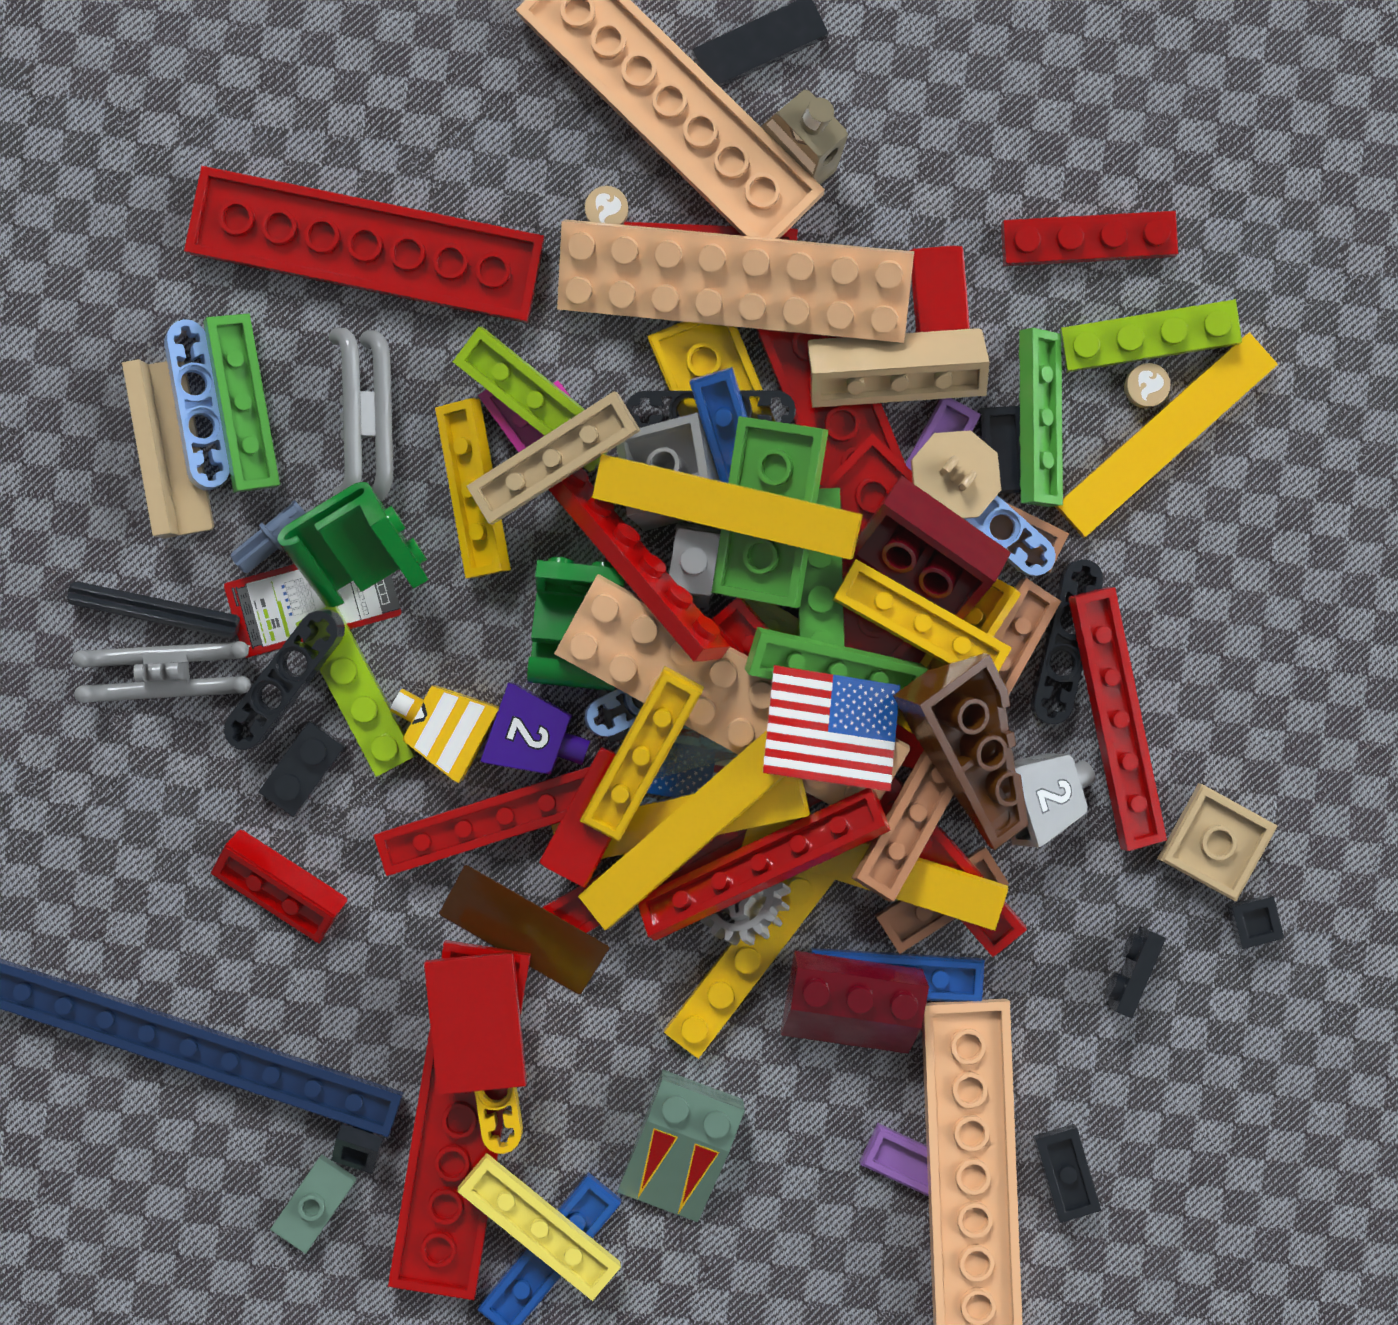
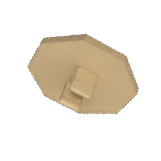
[911,430,1001,519]

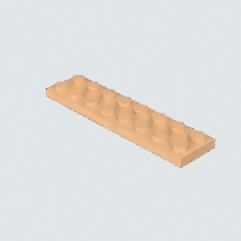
[516,0,825,239]
[557,220,914,343]
[554,574,910,805]
[922,999,1022,1325]

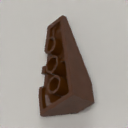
[893,653,1028,850]

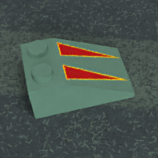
[617,1069,745,1222]

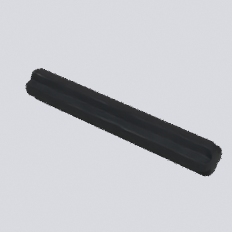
[67,581,240,638]

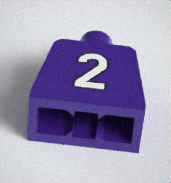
[481,682,591,774]

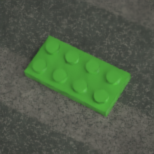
[711,416,829,608]

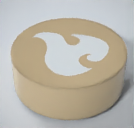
[585,186,629,225]
[1124,363,1171,408]

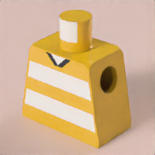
[390,685,499,783]

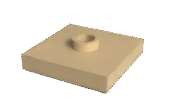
[1157,783,1277,901]

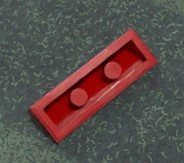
[909,245,970,333]
[539,748,616,888]
[210,830,347,944]

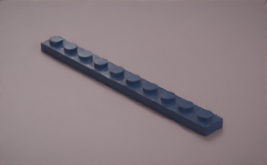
[0,958,404,1137]

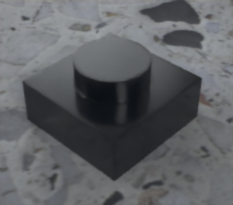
[1227,894,1284,949]
[331,1124,383,1174]

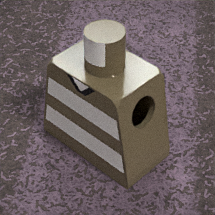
[761,89,848,185]

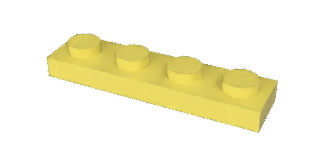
[458,1153,621,1301]

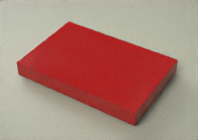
[424,951,527,1095]

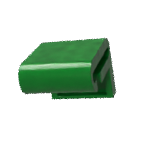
[277,482,429,607]
[527,557,626,691]

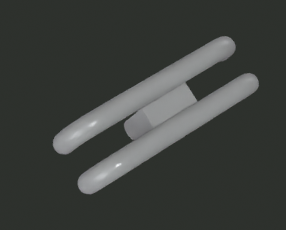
[329,327,393,501]
[72,641,251,703]

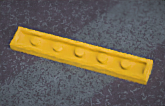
[1055,332,1278,538]
[592,454,863,560]
[578,730,785,930]
[551,776,810,859]
[742,819,1008,931]

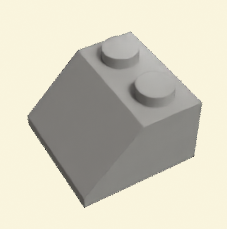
[617,413,720,531]

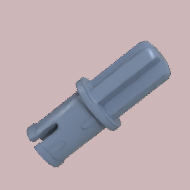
[230,500,306,573]

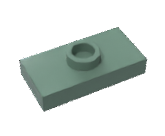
[270,1154,357,1254]

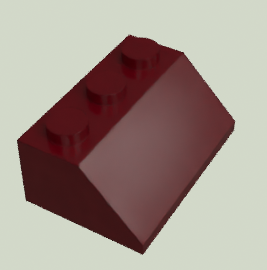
[842,475,1011,620]
[780,951,929,1054]

